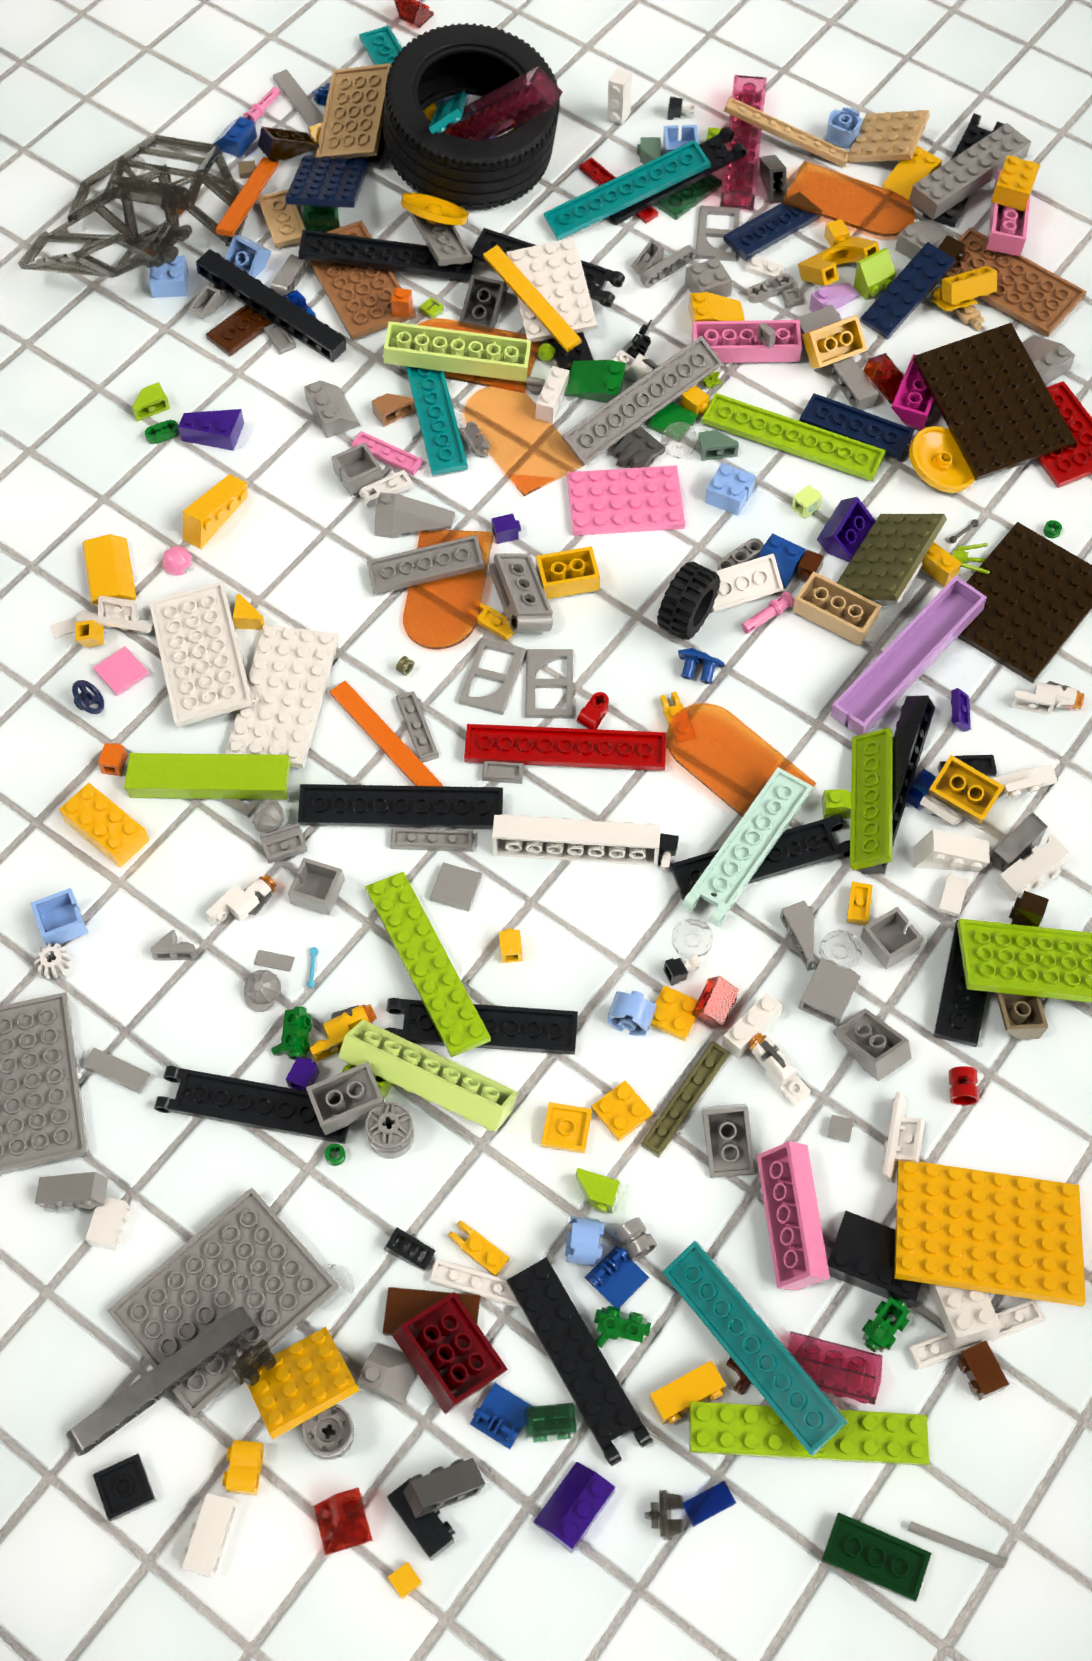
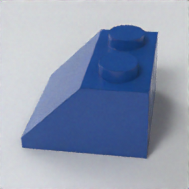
[211,116,257,158]
[758,533,806,589]

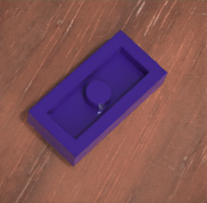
[951,688,971,732]

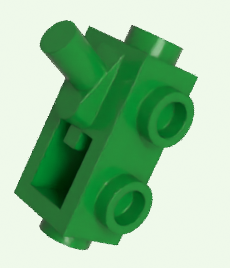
[271,1006,312,1060]
[862,1297,910,1353]
[594,1306,651,1348]

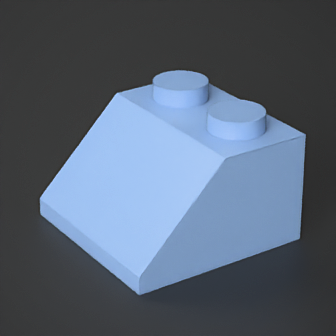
[225,235,272,278]

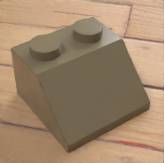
[996,992,1048,1040]

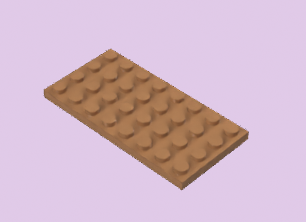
[298,220,416,340]
[943,227,1087,337]

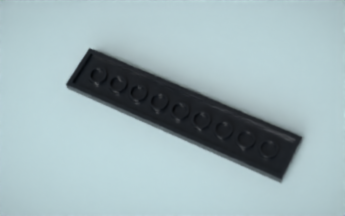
[298,230,474,281]
[298,784,503,828]

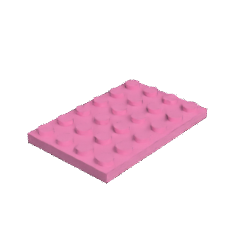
[567,465,685,536]

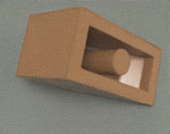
[372,393,415,427]

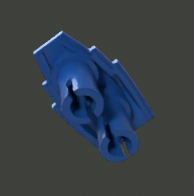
[678,648,725,684]

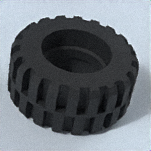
[657,562,720,640]

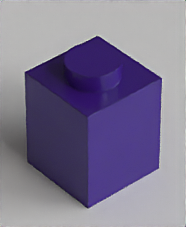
[491,513,521,544]
[286,1057,320,1091]

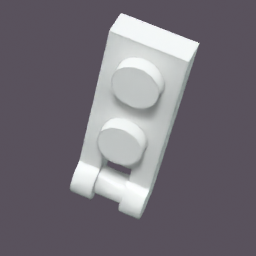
[358,470,413,508]

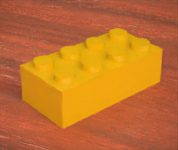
[59,783,150,868]

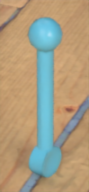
[307,947,318,988]

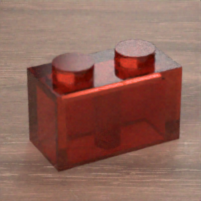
[691,976,739,1028]

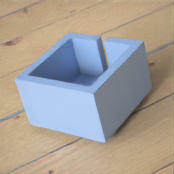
[663,125,699,154]
[149,255,188,298]
[705,462,756,516]
[30,888,88,947]

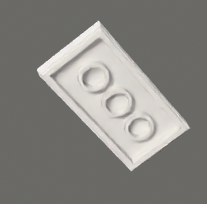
[711,553,784,612]

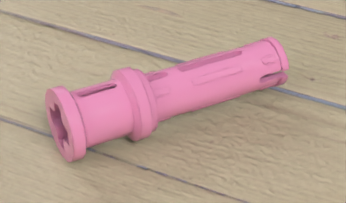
[243,87,281,124]
[741,591,794,634]

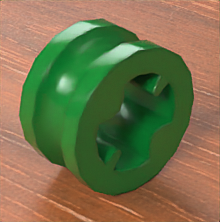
[1043,520,1062,539]
[325,1143,346,1166]

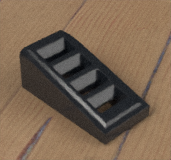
[383,1227,436,1271]

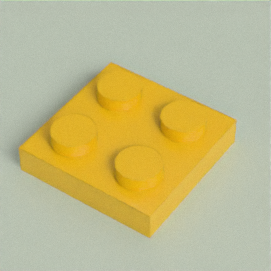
[650,985,703,1041]
[591,1080,653,1142]
[541,1102,592,1154]

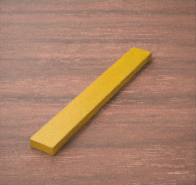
[483,245,581,352]

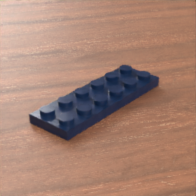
[723,193,822,260]
[860,242,955,340]
[799,393,915,460]

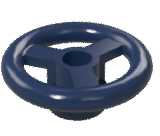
[72,680,104,714]

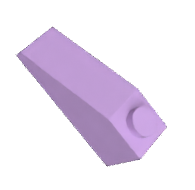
[809,283,860,312]

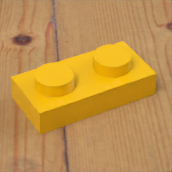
[846,882,873,925]

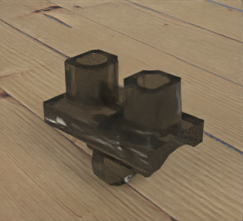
[231,1339,277,1386]
[644,1490,684,1540]

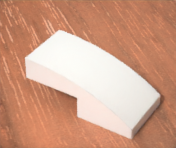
[938,873,969,917]

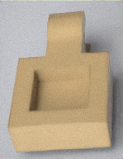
[956,305,985,331]

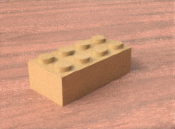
[792,571,882,646]

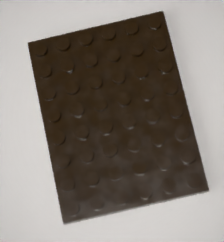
[913,323,1076,481]
[957,522,1092,683]

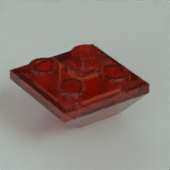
[394,0,434,28]
[863,353,904,404]
[314,1487,373,1556]

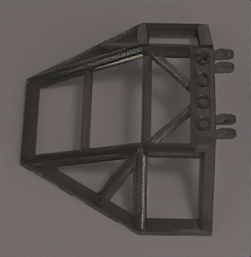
[67,134,248,246]
[18,164,192,278]

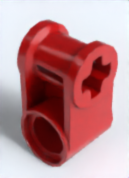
[576,692,609,729]

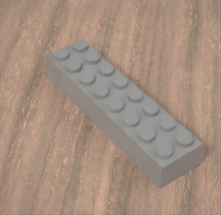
[909,123,1031,220]

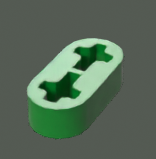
[145,420,179,444]

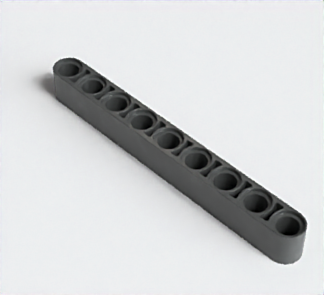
[66,1306,255,1456]

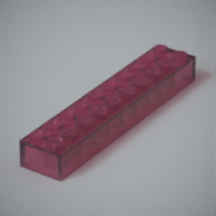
[444,66,563,140]
[720,75,767,210]

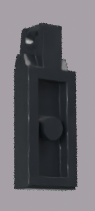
[938,754,997,776]

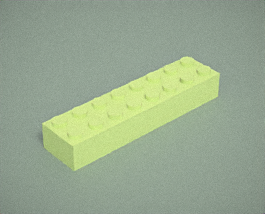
[384,321,531,382]
[338,1020,518,1132]

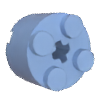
[826,107,862,149]
[607,991,657,1036]
[565,1216,604,1266]

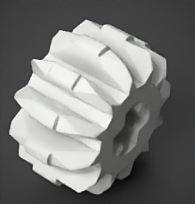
[34,943,71,980]

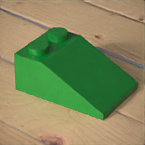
[566,360,626,403]

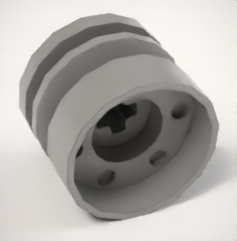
[365,1102,414,1159]
[302,1404,354,1460]

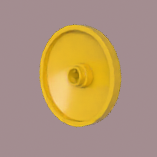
[400,193,469,225]
[909,426,975,493]

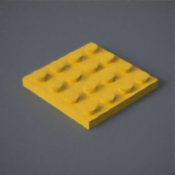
[242,1327,360,1440]

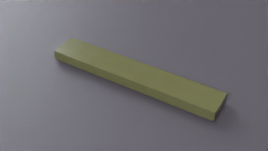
[641,1041,731,1158]

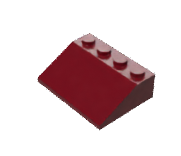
[392,1292,508,1415]

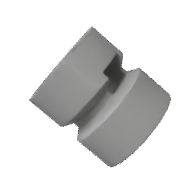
[615,1217,657,1261]

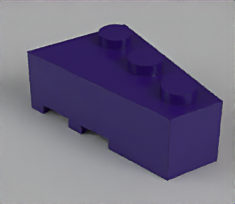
[178,409,245,451]

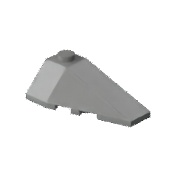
[374,492,455,538]

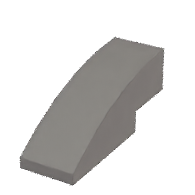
[188,283,231,318]

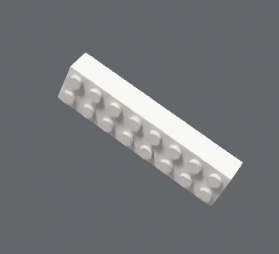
[492,814,660,866]

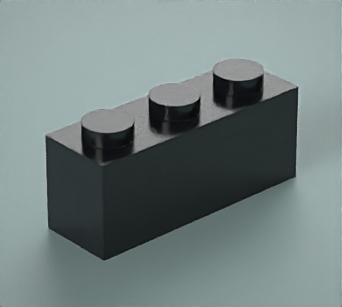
[387,1478,455,1561]

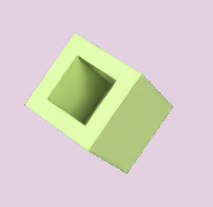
[791,485,822,519]

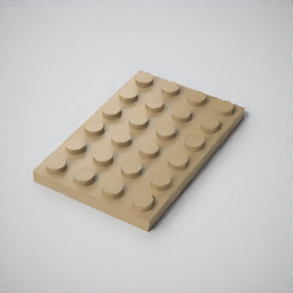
[316,63,391,159]

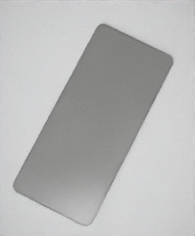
[254,950,295,972]

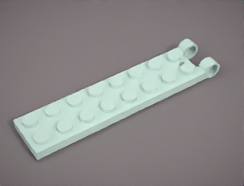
[682,767,813,927]

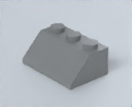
[304,380,360,438]

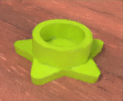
[701,372,721,388]

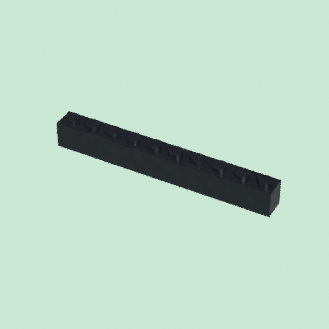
[196,249,346,362]
[859,695,935,874]

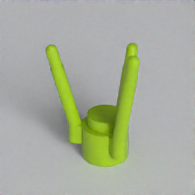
[952,543,990,574]

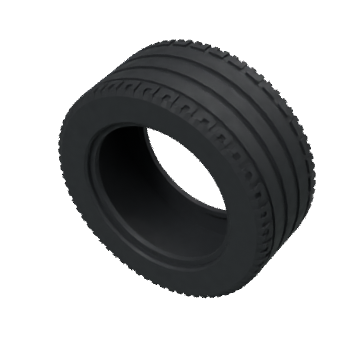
[383,23,560,210]

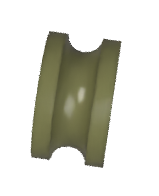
[396,656,415,676]

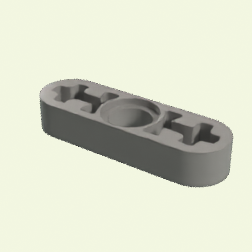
[747,273,793,303]

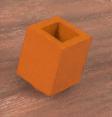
[391,288,413,318]
[98,743,128,776]

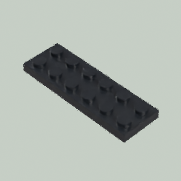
[933,920,987,1047]

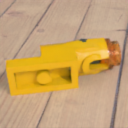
[309,1004,377,1062]

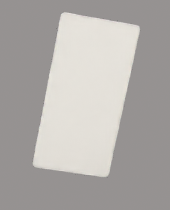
[50,617,81,638]

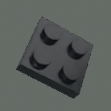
[92,1454,156,1522]

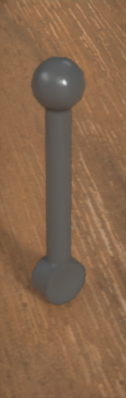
[949,519,979,543]

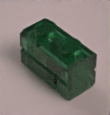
[524,1403,577,1443]

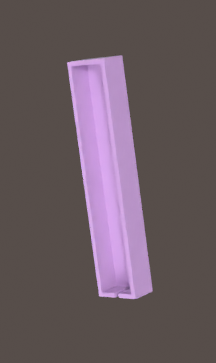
[831,575,987,736]

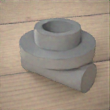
[526,376,545,393]

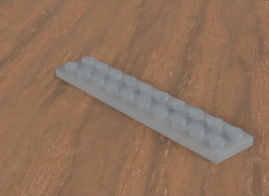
[561,335,723,467]

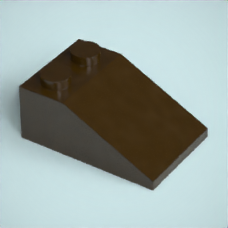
[258,126,319,161]

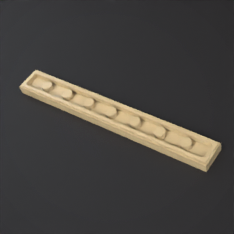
[723,97,850,167]

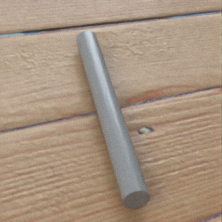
[908,1521,1006,1568]

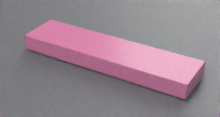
[351,431,423,476]

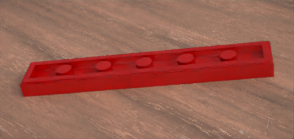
[579,157,658,224]

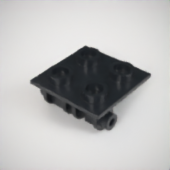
[626,319,652,359]

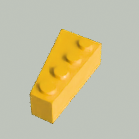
[182,474,248,549]

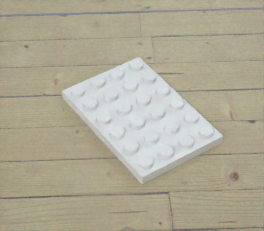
[507,237,597,343]

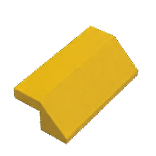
[82,534,136,605]

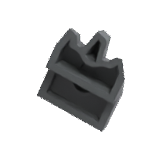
[611,426,666,468]

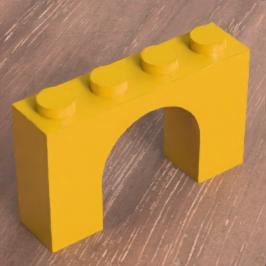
[798,236,879,286]

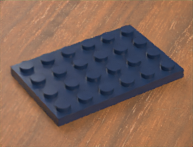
[285,155,369,208]

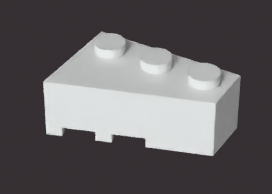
[913,829,990,872]
[996,834,1069,902]

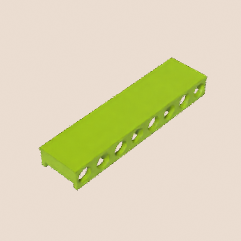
[124,753,291,800]

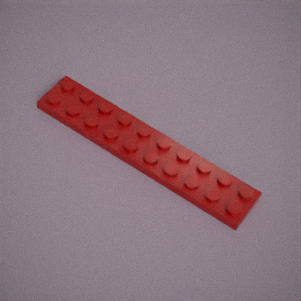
[464,724,666,771]

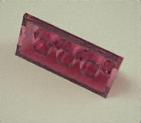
[787,1331,882,1405]

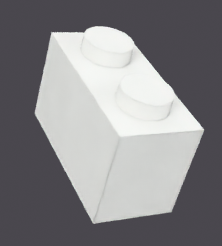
[85,1197,131,1251]

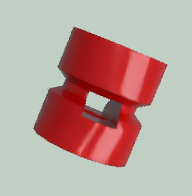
[948,1066,979,1106]

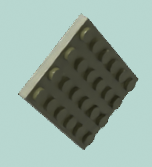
[837,513,947,601]

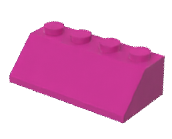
[891,354,935,430]

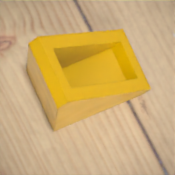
[233,593,265,630]

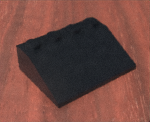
[827,1210,921,1308]

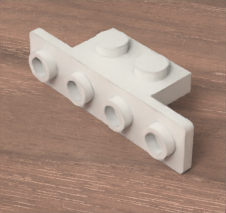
[76,596,154,633]
[991,764,1057,798]
[881,1092,925,1182]

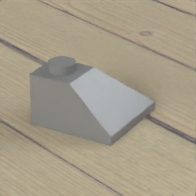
[357,1343,416,1405]

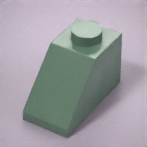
[637,137,661,164]
[697,430,739,461]

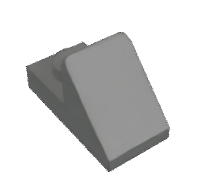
[630,238,665,276]
[150,929,197,961]

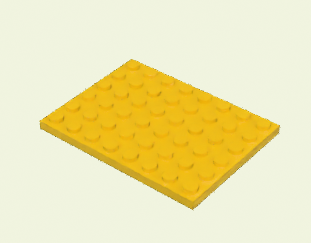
[894,1160,1086,1307]

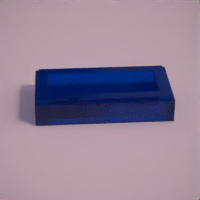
[682,1481,736,1527]

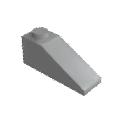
[780,900,815,971]

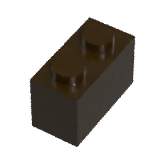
[1009,890,1049,927]

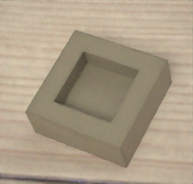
[238,160,256,179]

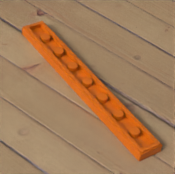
[216,157,279,237]
[330,681,443,786]

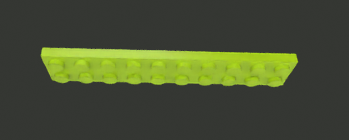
[702,393,886,482]
[365,871,491,1058]
[689,1402,929,1466]

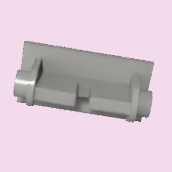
[458,421,490,457]

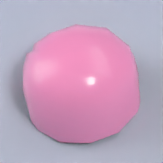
[162,546,192,575]

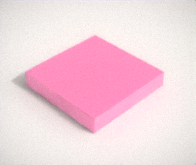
[93,646,149,696]

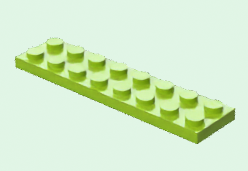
[850,727,893,871]

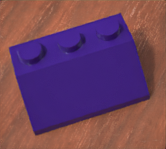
[817,497,876,562]
[533,1462,616,1553]

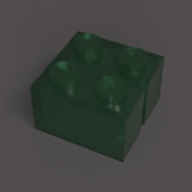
[303,205,340,232]

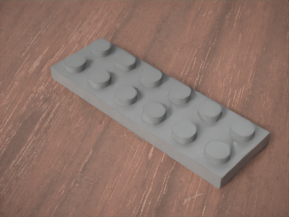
[408,211,472,266]
[366,535,485,595]

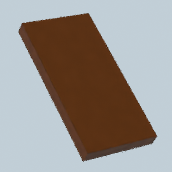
[206,305,274,356]
[382,1287,480,1336]

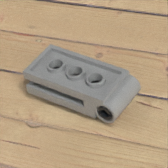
[488,553,553,632]

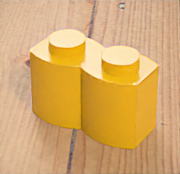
[222,1440,264,1496]

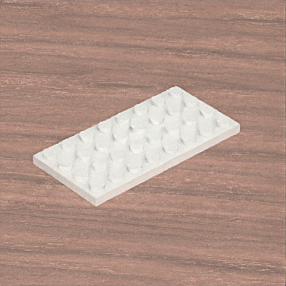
[149,581,253,727]
[225,625,339,768]

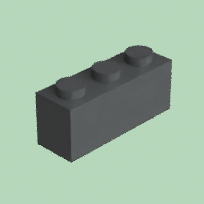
[403,1458,485,1519]

